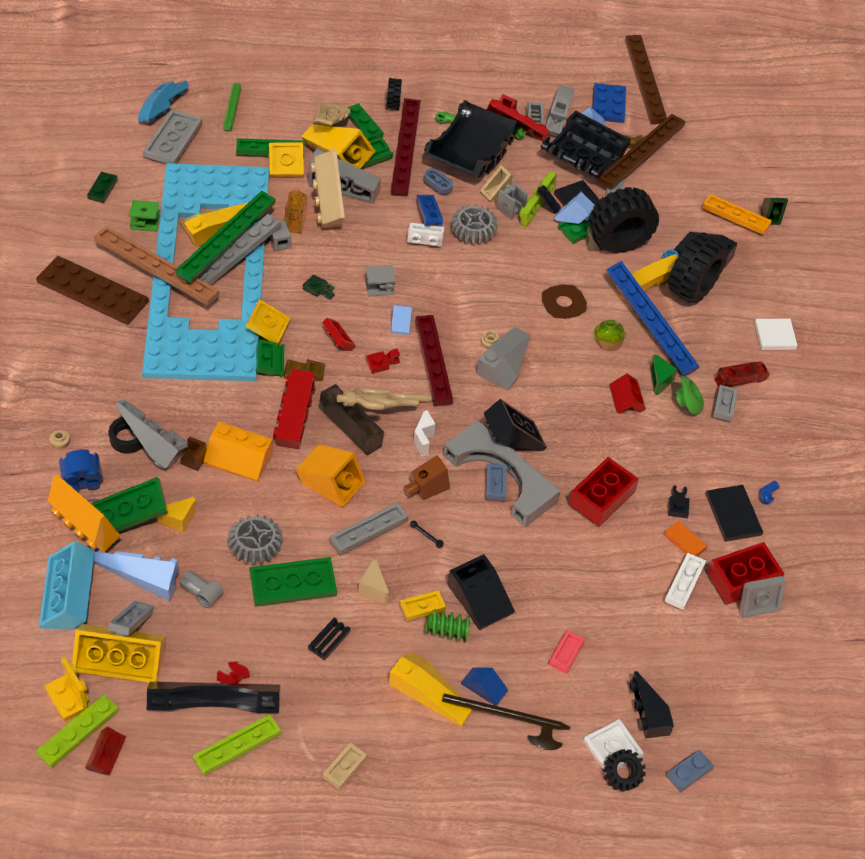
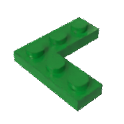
[346,103,384,141]

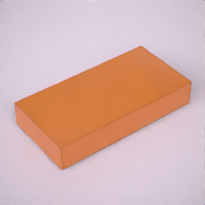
[664,520,708,557]

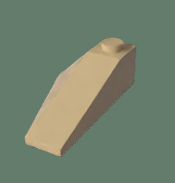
[313,100,350,126]

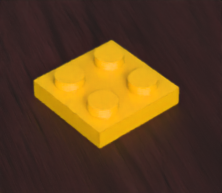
[269,143,304,177]
[245,299,291,345]

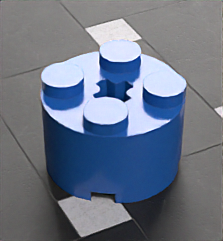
[59,450,102,492]

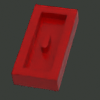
[322,318,356,351]

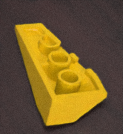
[180,202,249,247]
[389,652,473,727]

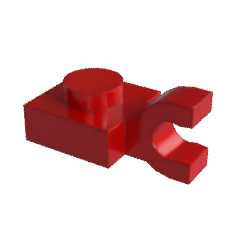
[366,348,400,374]

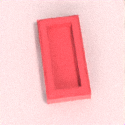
[548,630,585,674]

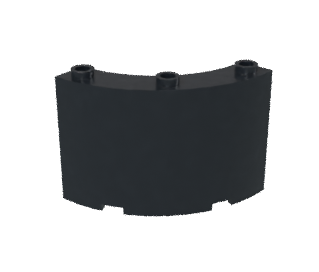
[424,100,521,178]

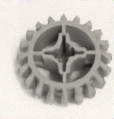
[451,204,498,245]
[228,514,283,566]

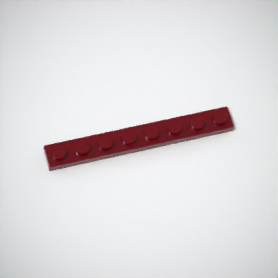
[391,98,421,196]

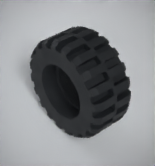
[589,187,659,253]
[668,232,729,303]

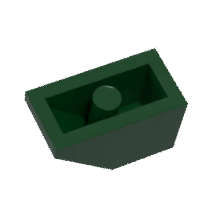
[761,198,788,225]

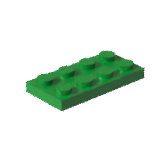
[90,477,168,532]
[249,557,337,606]

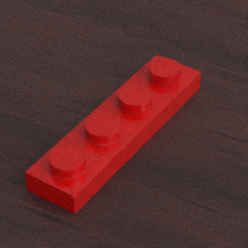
[487,99,550,141]

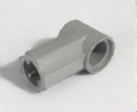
[180,570,223,608]

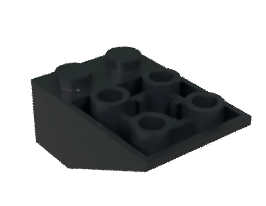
[448,554,515,630]

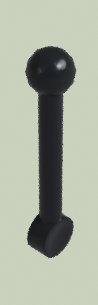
[410,521,444,548]

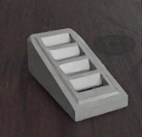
[526,102,544,125]

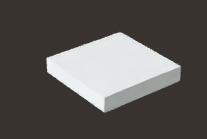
[754,319,798,350]
[583,719,644,774]

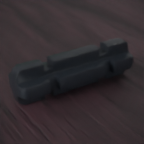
[537,185,561,214]

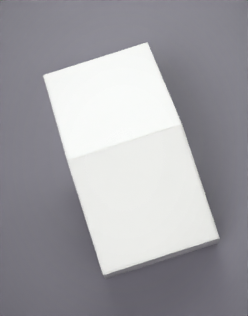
[413,410,435,457]

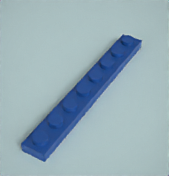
[606,261,699,376]

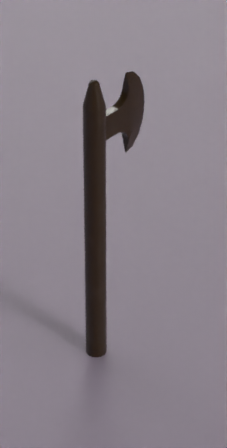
[442,693,570,750]

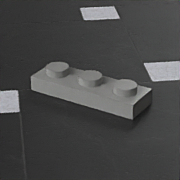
[108,601,154,636]

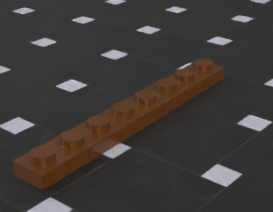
[625,35,667,124]
[598,114,685,189]

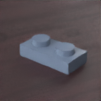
[486,463,507,501]
[666,750,714,793]

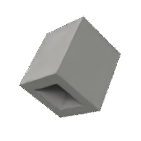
[269,222,291,252]

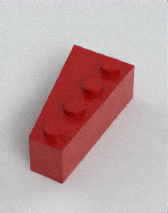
[273,369,316,449]

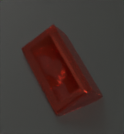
[85,726,126,776]

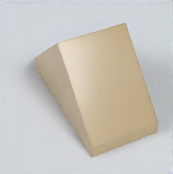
[480,165,513,202]
[358,560,389,605]

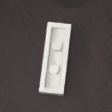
[664,553,706,610]

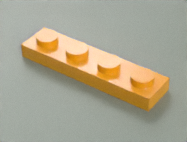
[702,194,772,235]

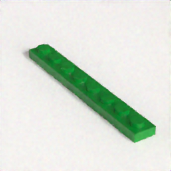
[176,191,276,283]

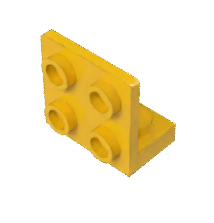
[44,657,89,723]

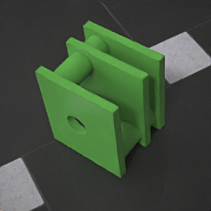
[129,200,160,232]

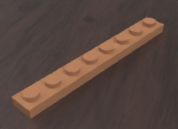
[94,226,219,306]

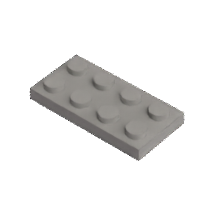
[143,110,202,164]

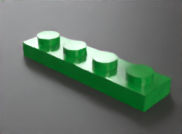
[236,138,304,157]

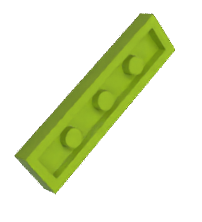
[519,171,556,227]
[36,694,119,769]
[193,714,281,776]

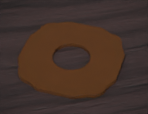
[542,284,587,319]

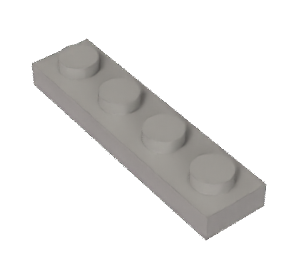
[330,502,408,555]

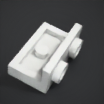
[407,223,445,247]

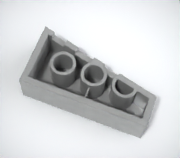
[309,148,381,204]

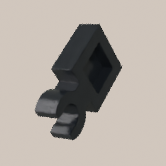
[668,485,690,519]

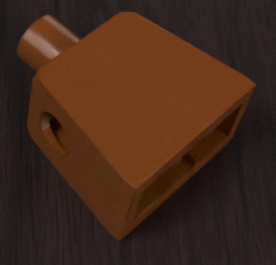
[404,455,450,500]

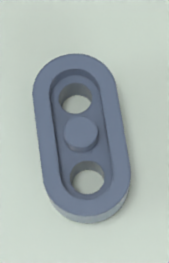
[424,168,453,194]

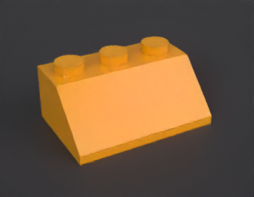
[203,421,273,482]

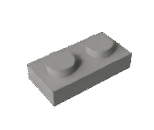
[713,385,738,421]

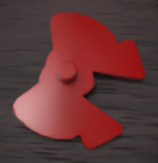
[216,661,250,683]

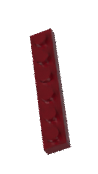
[415,315,453,406]

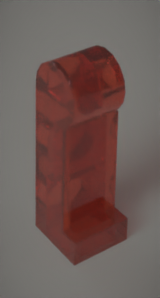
[715,361,770,387]

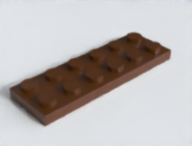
[36,256,149,325]

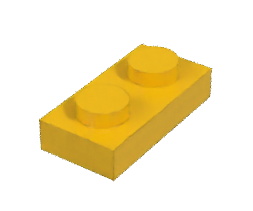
[400,590,446,622]

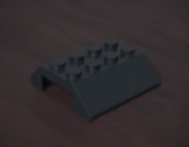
[541,110,631,179]

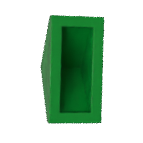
[650,355,677,395]

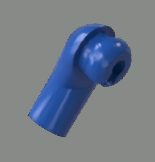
[760,481,779,504]

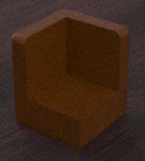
[180,437,207,471]

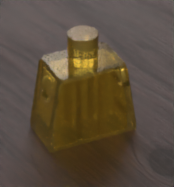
[285,190,307,234]

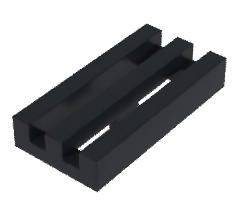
[308,617,351,661]

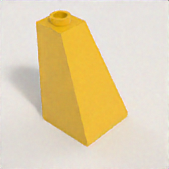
[301,124,376,169]

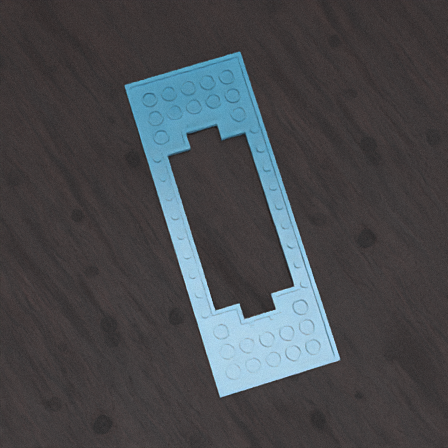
[142,163,269,382]

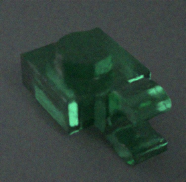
[303,274,335,300]

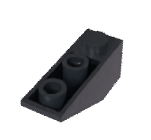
[629,671,674,738]

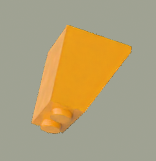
[295,444,366,507]

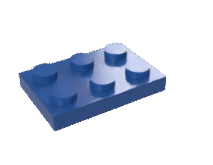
[593,83,626,123]

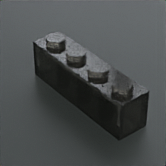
[319,384,384,455]

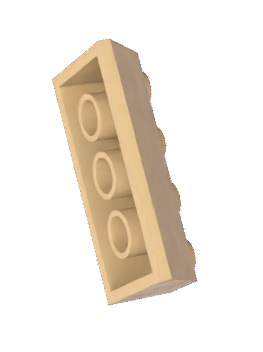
[311,150,345,229]

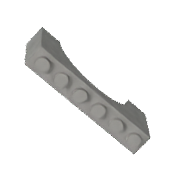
[443,420,560,527]

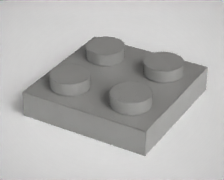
[739,576,786,618]

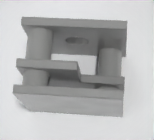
[496,181,528,220]
[365,265,395,297]

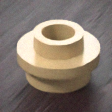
[481,331,500,348]
[50,430,70,449]

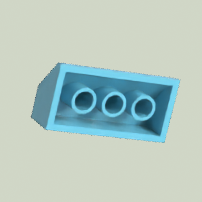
[39,541,94,629]

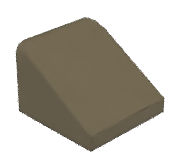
[585,227,601,251]

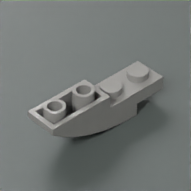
[546,84,575,137]

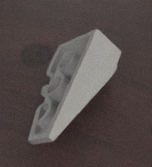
[115,400,188,469]

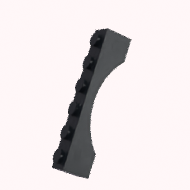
[146,681,280,713]

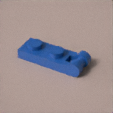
[416,195,443,226]

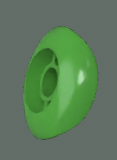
[675,376,704,415]

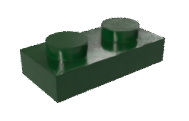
[87,172,118,203]

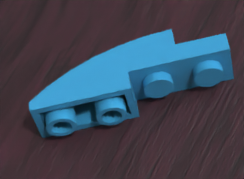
[138,81,189,123]

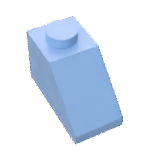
[554,192,594,224]

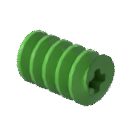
[425,609,470,641]

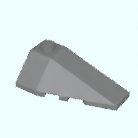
[476,327,530,391]

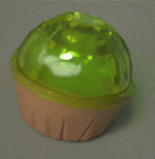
[594,319,626,351]

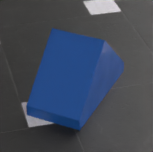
[461,667,508,706]

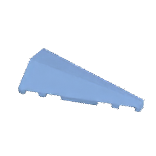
[93,550,179,601]

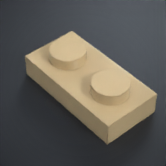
[322,743,367,790]

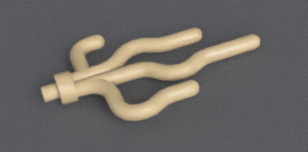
[337,388,433,410]

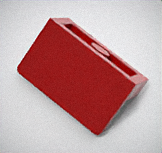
[610,373,646,414]

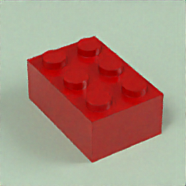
[569,457,639,527]
[707,542,784,605]

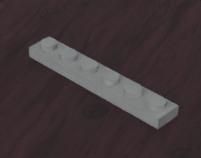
[197,214,281,285]

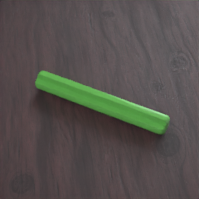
[223,83,241,131]

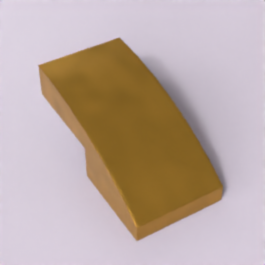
[284,359,325,381]

